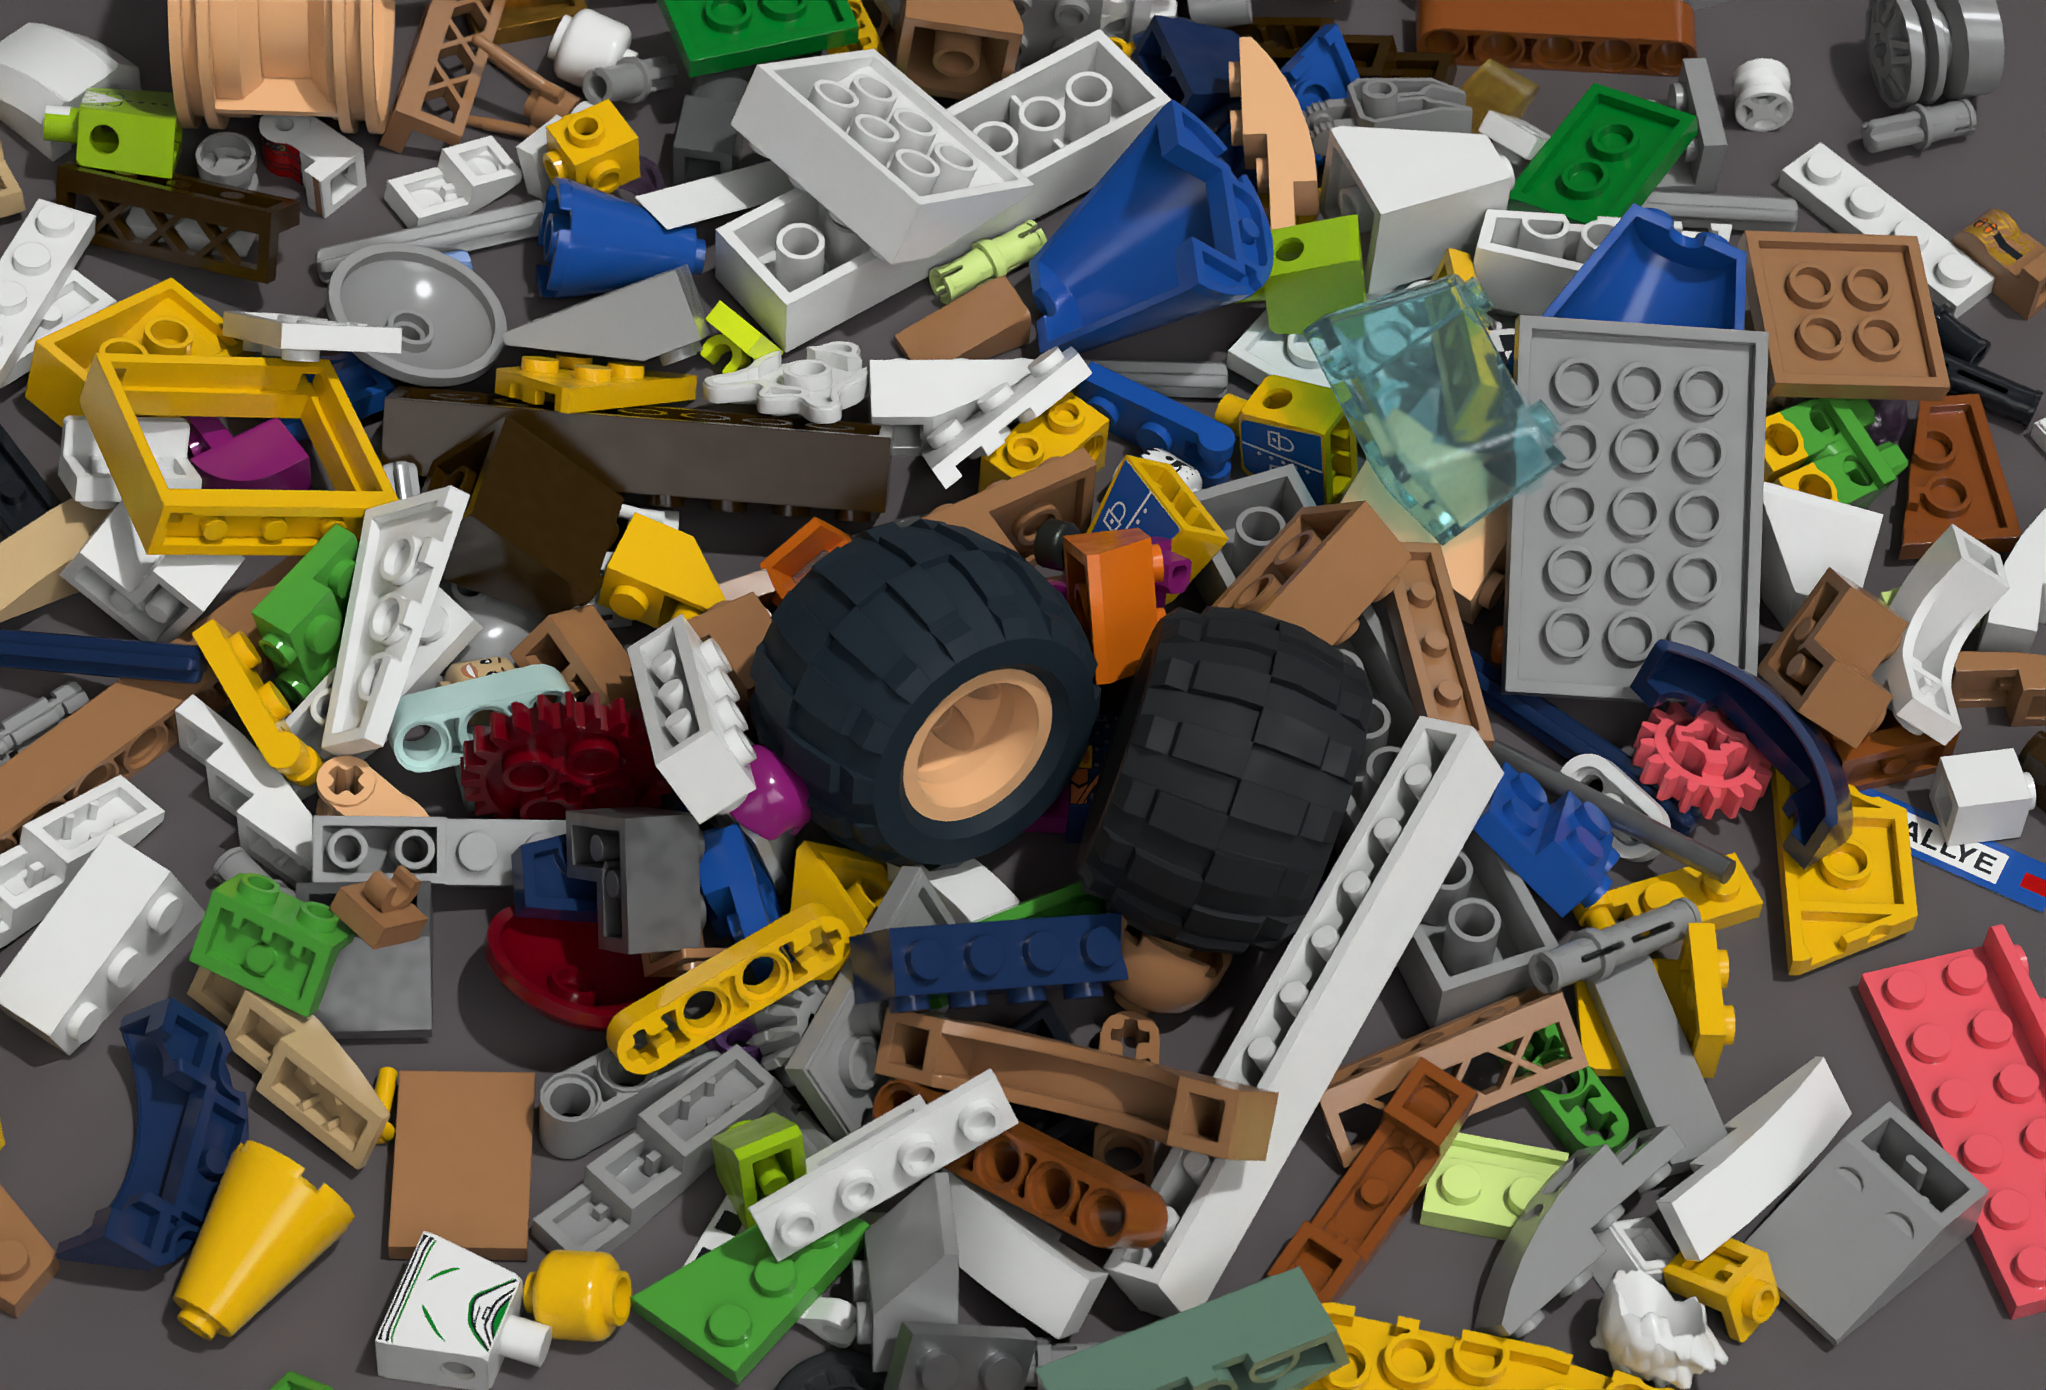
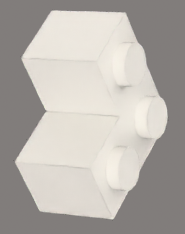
[59,500,245,643]

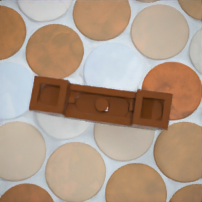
[1266,1057,1478,1303]

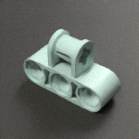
[387,664,577,812]

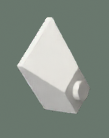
[1760,481,1884,629]

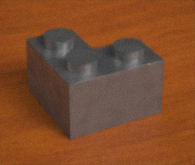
[566,806,706,954]

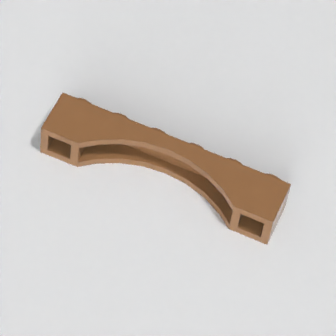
[874,1006,1279,1161]

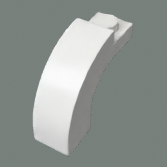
[1872,524,2010,746]

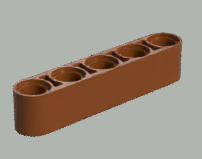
[1415,0,1697,77]
[873,1079,1168,1249]

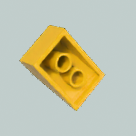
[25,277,255,428]

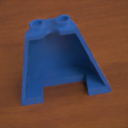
[1029,99,1274,354]
[1502,203,1747,404]

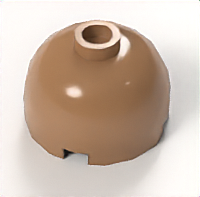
[1107,912,1233,1016]

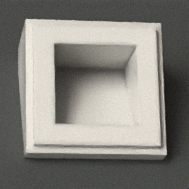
[1589,1217,1676,1293]

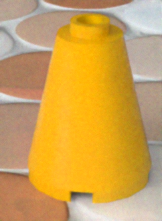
[173,1140,355,1341]

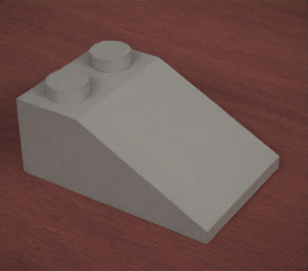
[501,264,713,367]

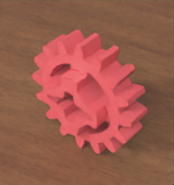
[1632,702,1773,820]

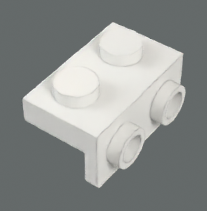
[58,415,202,509]

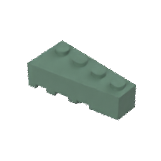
[1035,1266,1350,1390]

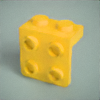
[1574,923,1735,1078]

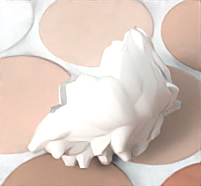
[1590,1269,1729,1389]

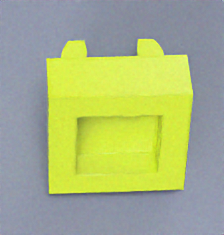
[700,300,784,374]

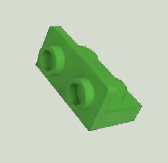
[189,873,356,1018]

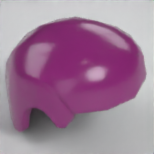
[729,744,812,841]

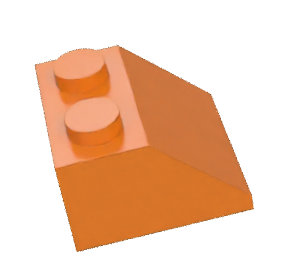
[1063,528,1166,685]

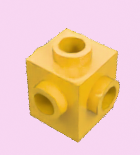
[542,99,641,194]

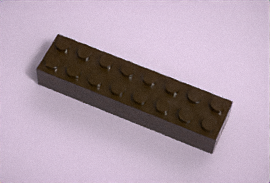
[381,386,894,522]

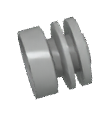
[1865,0,2005,108]

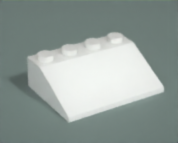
[730,49,1035,265]

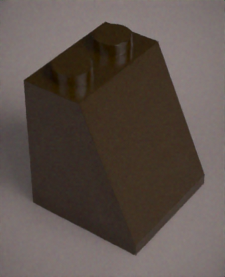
[421,415,624,617]

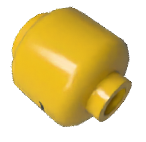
[523,1249,632,1342]

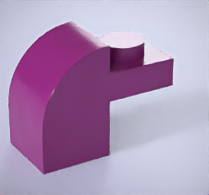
[181,416,312,490]

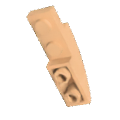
[1228,37,1319,230]

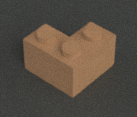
[1757,567,1909,749]

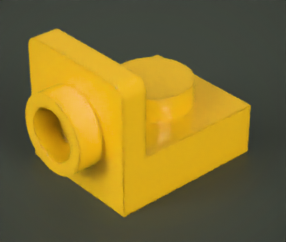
[1662,1238,1781,1343]

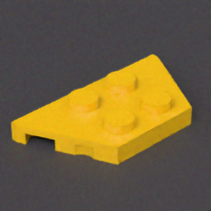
[495,353,698,414]
[1770,764,1918,976]

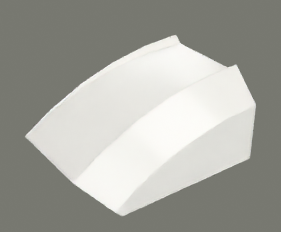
[0,22,141,162]

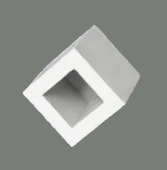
[1929,748,2036,846]

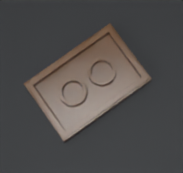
[388,1070,536,1261]

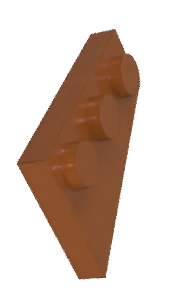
[1898,394,2022,560]

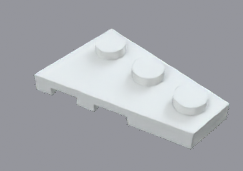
[920,346,1092,489]

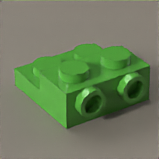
[251,524,359,705]

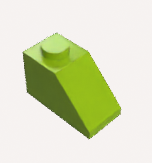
[711,1112,807,1230]

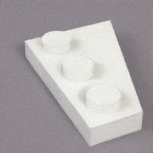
[223,311,402,362]

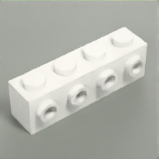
[627,614,757,824]

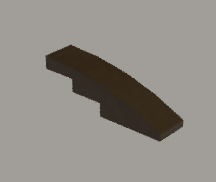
[1222,17,1457,85]

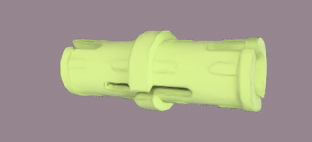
[929,219,1047,305]

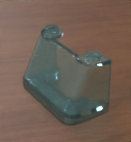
[1304,274,1566,546]

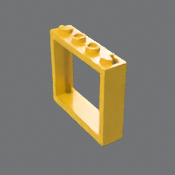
[79,353,399,556]

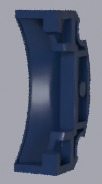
[1630,639,1853,870]
[55,997,249,1271]

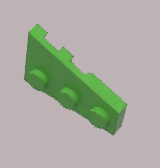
[630,1216,870,1385]

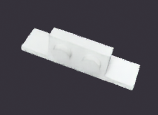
[748,1068,1019,1262]

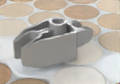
[1303,78,1473,157]

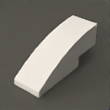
[1977,508,2046,654]
[941,1168,1109,1340]

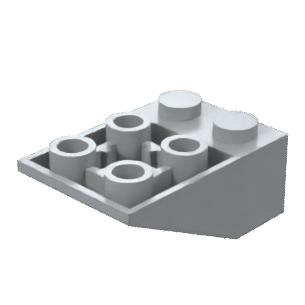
[1745,1101,1990,1346]

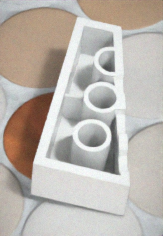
[1473,209,1732,316]

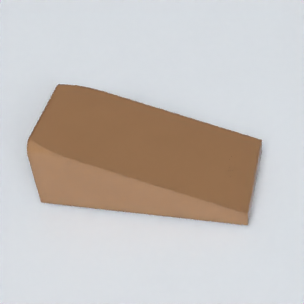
[894,276,1031,360]

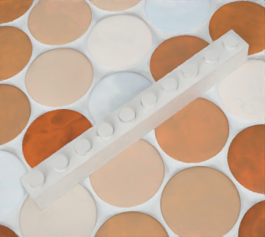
[1103,716,1504,1318]

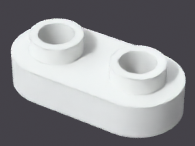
[1560,754,1671,862]

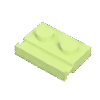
[1420,1132,1569,1241]

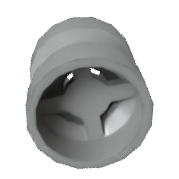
[195,132,260,192]

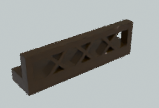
[56,159,301,284]

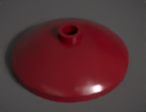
[484,904,677,1032]

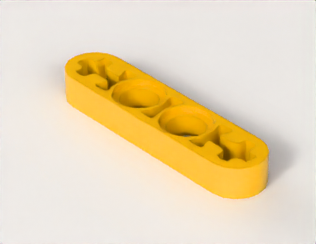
[606,903,851,1074]

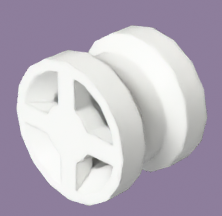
[1732,58,1793,132]

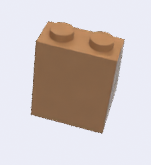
[893,0,1024,100]

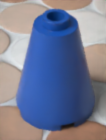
[536,177,706,299]

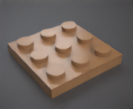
[1738,230,1951,401]

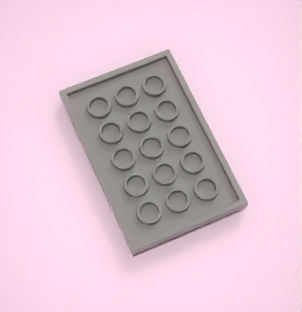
[1501,315,1769,708]

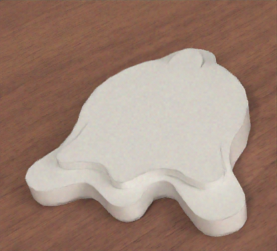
[703,341,869,424]

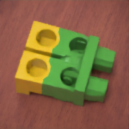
[1764,398,1908,509]

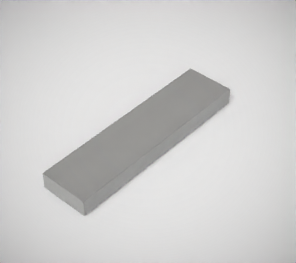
[1581,934,1728,1176]

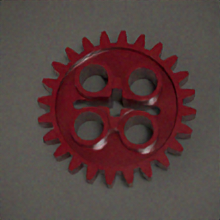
[460,691,672,820]

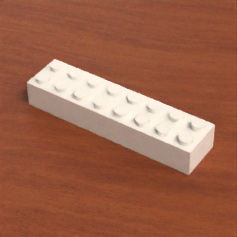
[715,29,1171,353]

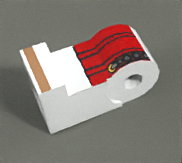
[259,115,367,219]

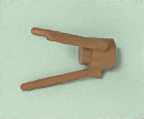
[466,34,584,138]

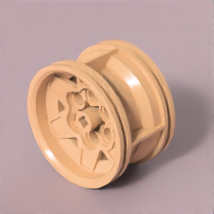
[167,0,396,134]

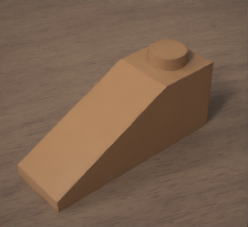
[510,604,641,712]

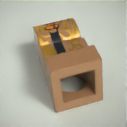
[1952,208,2046,320]

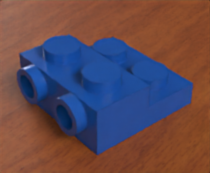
[1473,761,1620,918]
[699,822,795,983]

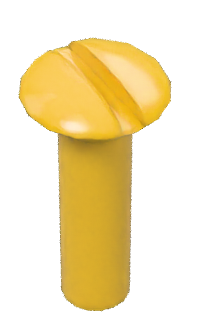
[374,1067,398,1144]

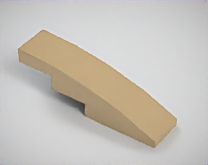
[0,498,119,623]
[187,966,390,1170]

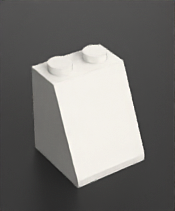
[1319,126,1515,294]

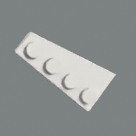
[321,485,470,756]

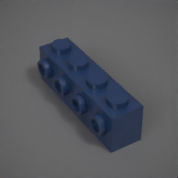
[849,913,1128,1014]

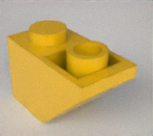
[598,512,726,629]

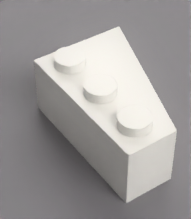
[0,832,205,1056]

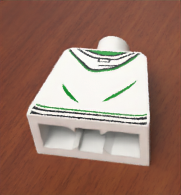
[375,1231,552,1390]

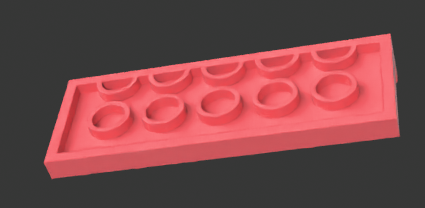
[1857,924,2046,1320]

